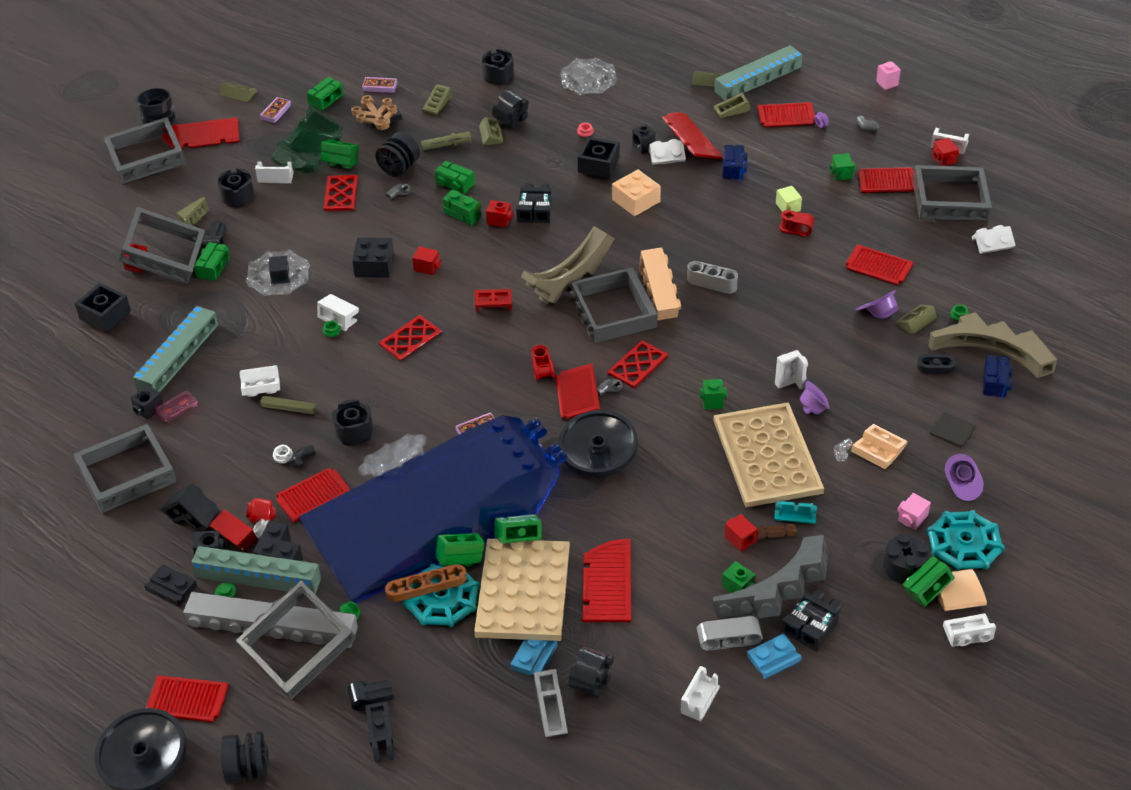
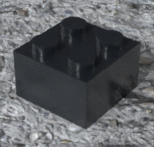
[577,137,620,179]
[352,237,394,278]
[75,283,131,332]

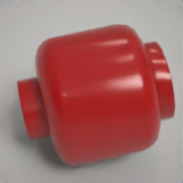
[246,498,276,524]

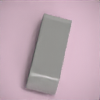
[687,261,738,294]
[697,616,763,651]

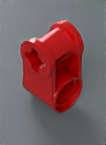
[779,210,814,236]
[532,345,555,381]

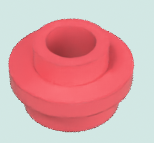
[577,123,594,138]

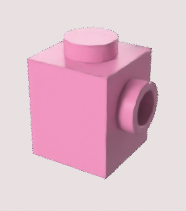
[876,61,901,90]
[898,493,931,530]

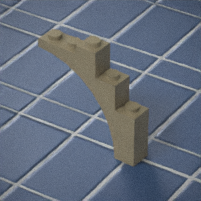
[521,226,615,304]
[928,312,1057,378]

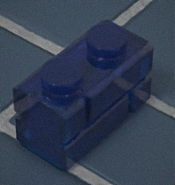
[723,145,748,180]
[983,355,1013,398]

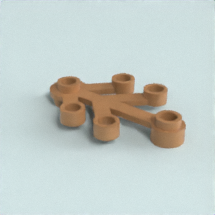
[351,95,397,130]

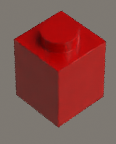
[412,247,441,275]
[725,514,757,552]

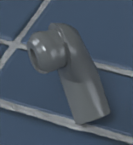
[856,116,879,132]
[385,184,411,200]
[597,379,623,397]

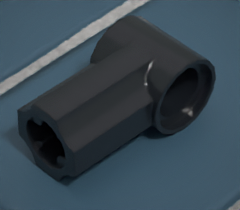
[202,221,226,249]
[348,679,394,711]

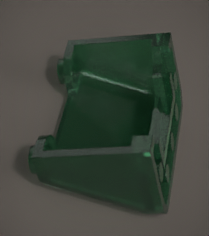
[271,105,344,173]

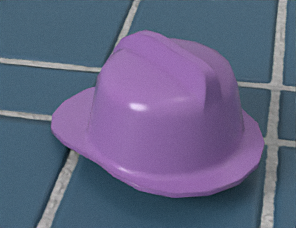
[855,290,898,318]
[800,381,830,415]
[945,454,984,501]

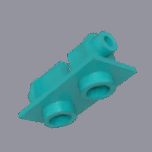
[774,500,817,524]

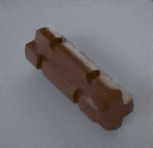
[756,524,796,539]

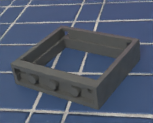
[104,117,186,184]
[912,165,992,221]
[118,207,205,284]
[569,267,658,343]
[73,424,177,513]
[236,581,356,700]

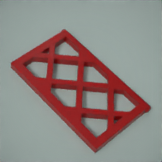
[324,175,358,211]
[378,315,442,361]
[607,340,668,388]

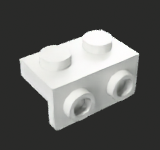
[648,139,686,165]
[972,225,1016,254]
[775,350,808,389]
[240,365,280,397]
[943,614,996,647]

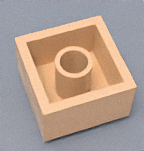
[612,170,661,216]

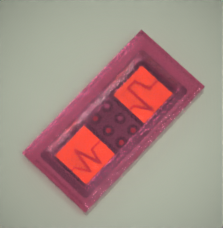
[155,390,198,423]

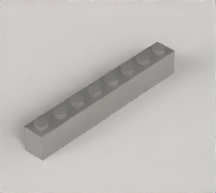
[183,592,358,648]

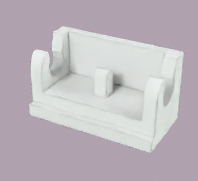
[931,128,969,154]
[255,162,294,183]
[317,294,359,331]
[681,666,720,721]

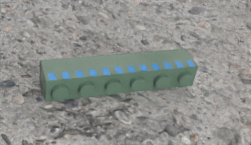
[714,45,802,101]
[133,306,218,392]
[191,546,321,595]

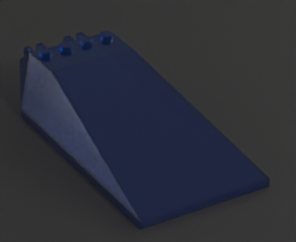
[299,415,568,604]

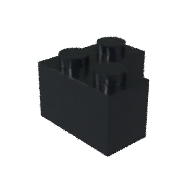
[160,483,221,532]
[253,521,303,561]

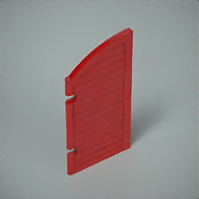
[662,112,723,160]
[161,118,239,149]
[582,539,631,622]

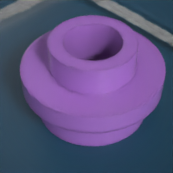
[814,112,829,128]

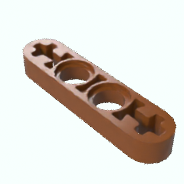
[385,564,466,602]

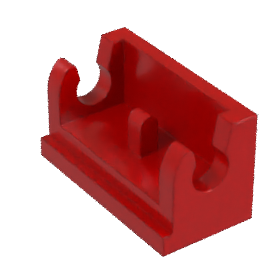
[475,289,512,312]
[209,509,258,551]

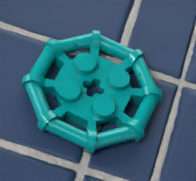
[926,510,1005,571]
[403,563,481,627]

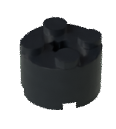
[482,49,514,85]
[492,90,529,129]
[218,168,255,208]
[332,399,373,445]
[884,533,929,584]
[568,646,614,699]

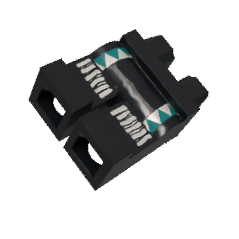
[516,183,552,223]
[781,589,842,652]

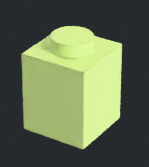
[776,186,802,212]

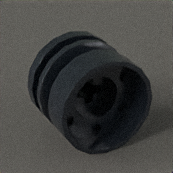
[137,88,176,125]
[375,132,420,177]
[221,731,269,785]

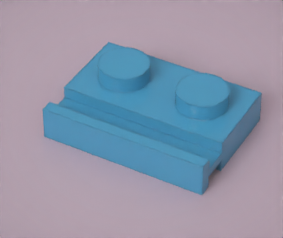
[747,634,801,679]
[510,639,558,676]

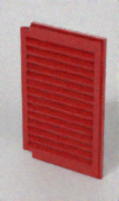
[757,102,815,127]
[858,167,914,193]
[845,244,914,285]
[555,363,600,420]
[276,467,353,523]
[146,675,229,722]

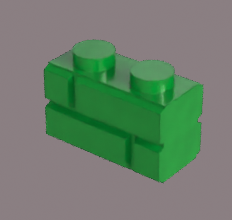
[306,77,343,111]
[321,140,359,168]
[435,160,475,194]
[443,190,482,225]
[193,242,230,281]
[495,514,542,544]
[435,533,484,567]
[902,556,955,607]

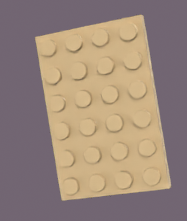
[713,402,824,508]
[474,539,570,641]

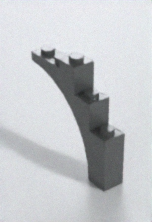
[713,535,828,619]

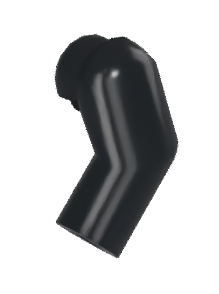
[291,445,316,467]

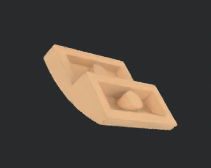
[851,424,908,469]
[938,569,987,611]

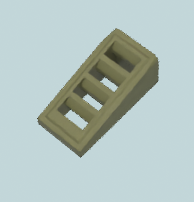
[422,84,451,115]
[713,93,751,119]
[176,196,208,226]

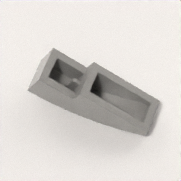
[534,669,568,737]

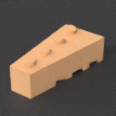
[639,248,681,320]

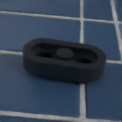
[917,354,956,373]

